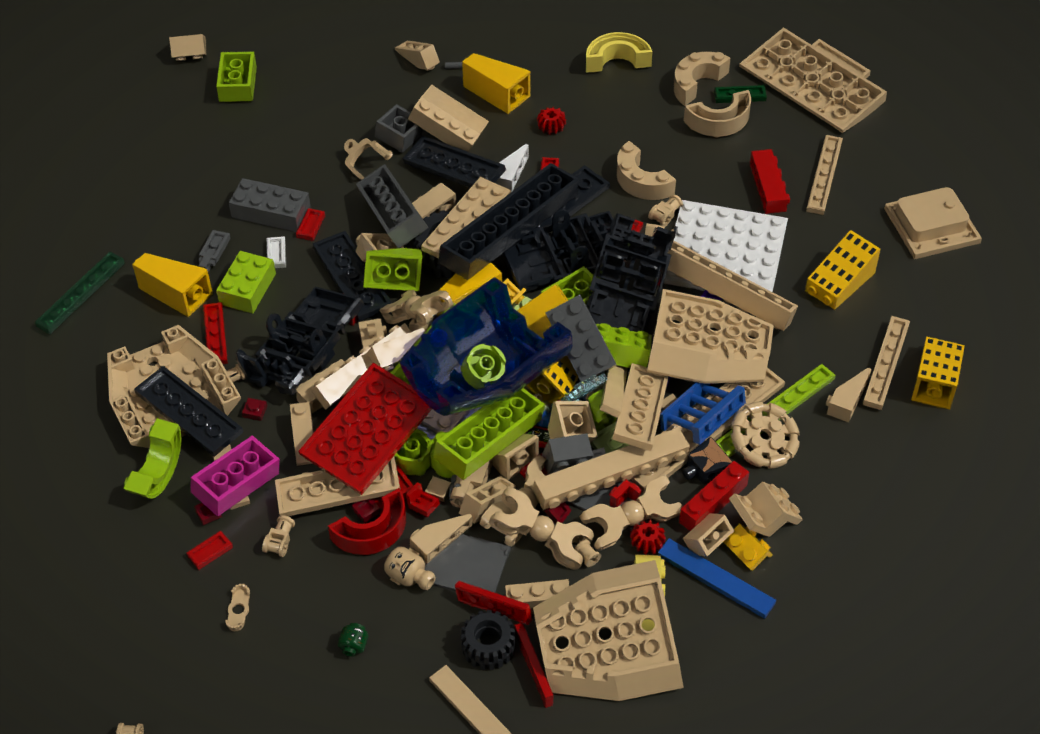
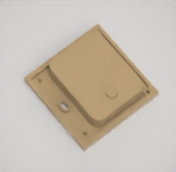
[884,187,982,259]

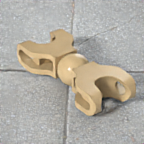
[380,290,454,326]
[480,455,546,547]
[579,476,683,551]
[489,488,594,570]

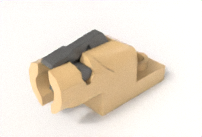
[449,459,493,508]

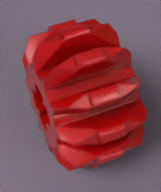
[537,106,566,135]
[630,519,666,555]

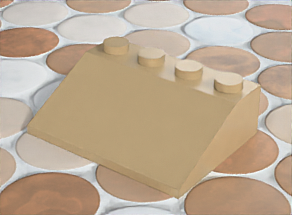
[408,85,489,152]

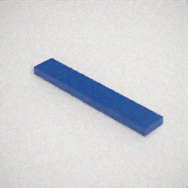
[658,538,776,619]

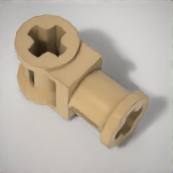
[648,194,683,227]
[262,515,295,557]

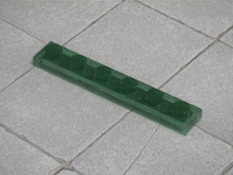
[35,252,125,334]

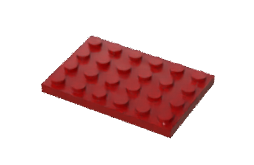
[298,363,436,495]

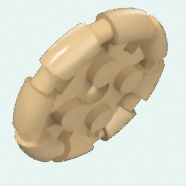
[731,401,800,469]

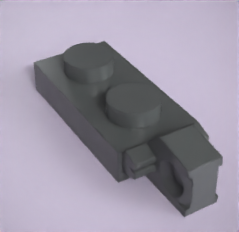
[199,230,231,272]

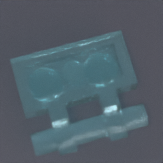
[561,373,608,401]

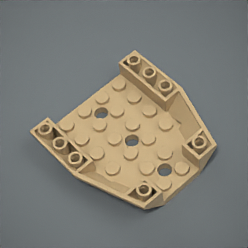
[647,289,774,384]
[107,325,241,448]
[533,560,684,701]

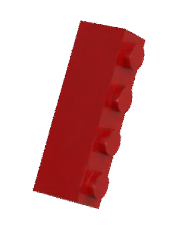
[750,149,790,214]
[679,461,749,531]

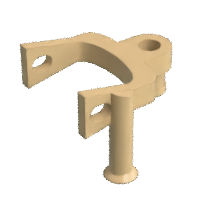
[344,138,393,180]

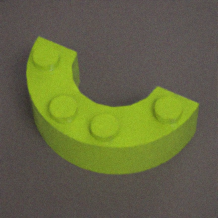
[124,418,181,499]

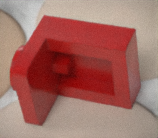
[609,479,642,508]
[406,482,440,517]

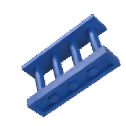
[660,382,746,445]

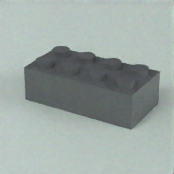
[229,178,311,232]
[546,295,617,383]

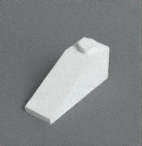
[495,144,529,192]

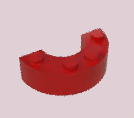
[328,488,406,555]

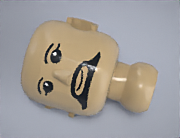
[384,547,436,590]

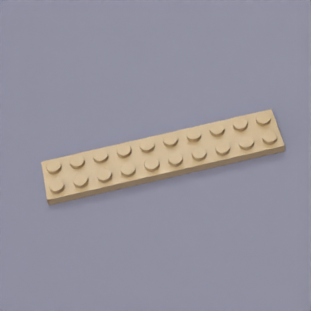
[630,368,785,491]

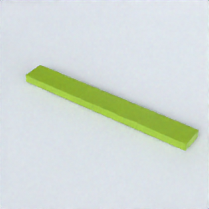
[716,364,836,457]

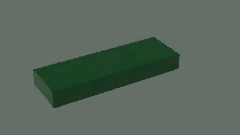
[714,85,767,103]

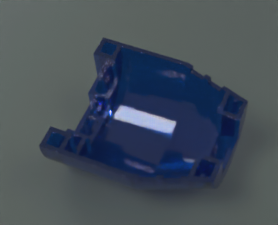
[400,277,573,416]

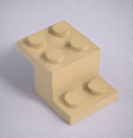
[729,481,803,537]

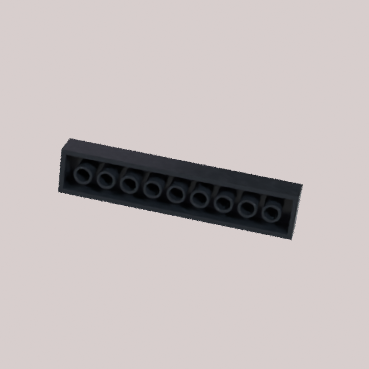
[438,163,579,280]

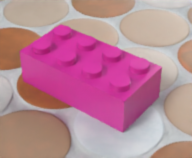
[191,435,280,516]

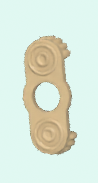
[225,584,250,632]

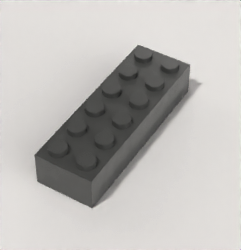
[356,164,429,248]

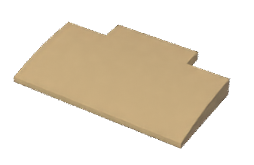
[739,27,887,133]

